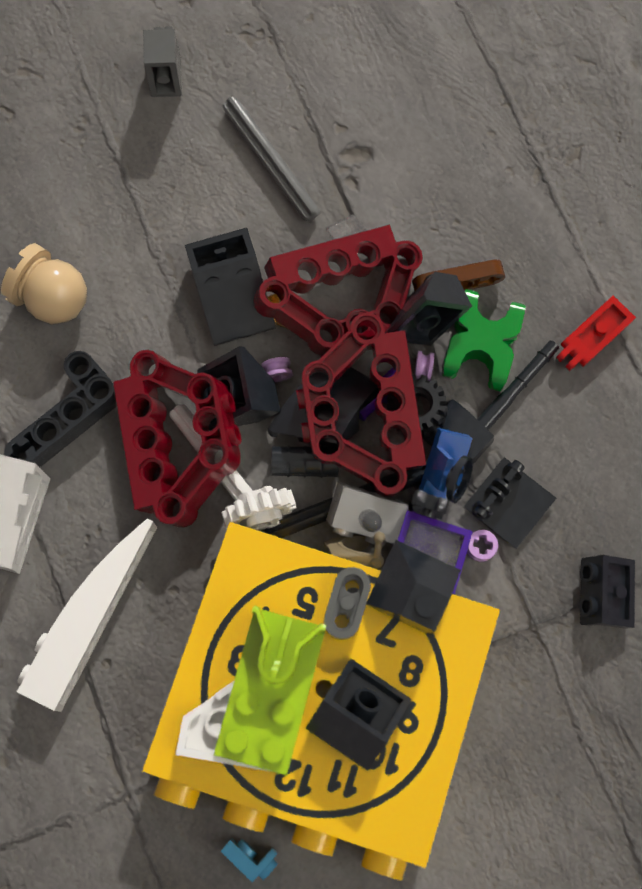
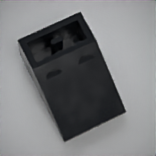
[185,227,276,346]

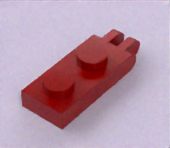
[556,296,636,372]

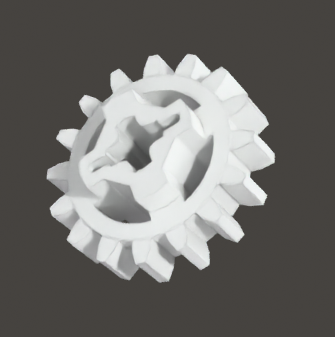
[221,486,297,531]

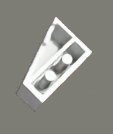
[0,455,50,574]

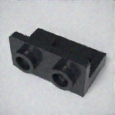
[579,555,635,629]

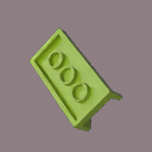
[214,605,326,776]

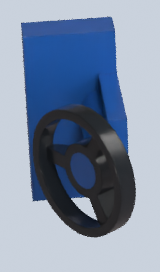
[419,428,473,503]

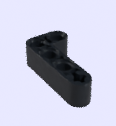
[4,351,117,467]

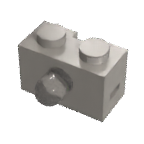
[326,482,408,546]

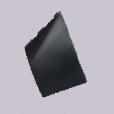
[268,367,379,448]

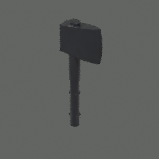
[422,340,559,468]

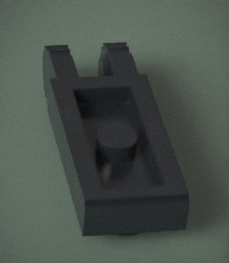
[410,490,449,520]

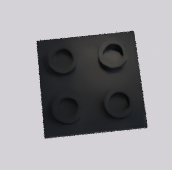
[464,457,557,549]

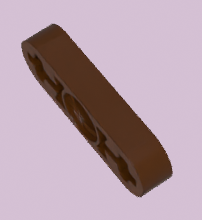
[412,260,505,292]

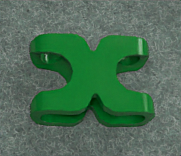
[441,289,526,392]

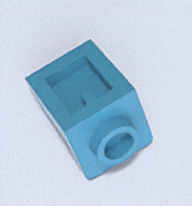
[221,838,278,883]

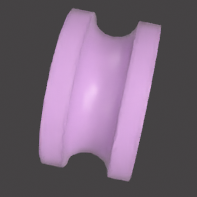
[414,351,434,381]
[261,357,293,382]
[467,530,498,562]

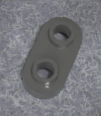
[324,567,371,640]

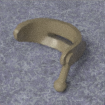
[324,531,386,569]

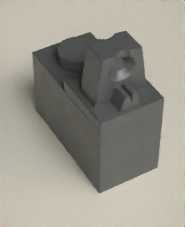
[143,26,182,97]

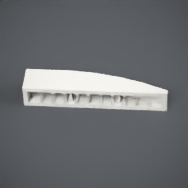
[17,519,157,712]

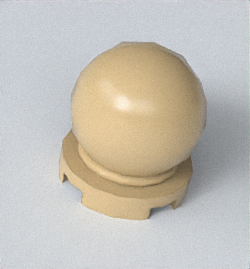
[1,243,87,324]

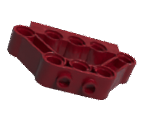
[253,225,423,356]
[296,313,426,497]
[113,350,242,528]

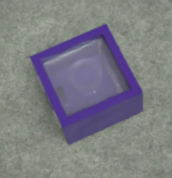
[398,511,473,595]

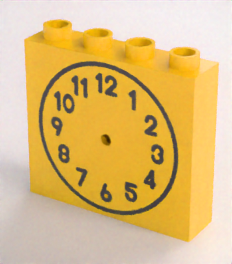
[142,522,500,880]

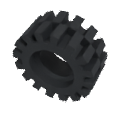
[387,374,448,438]

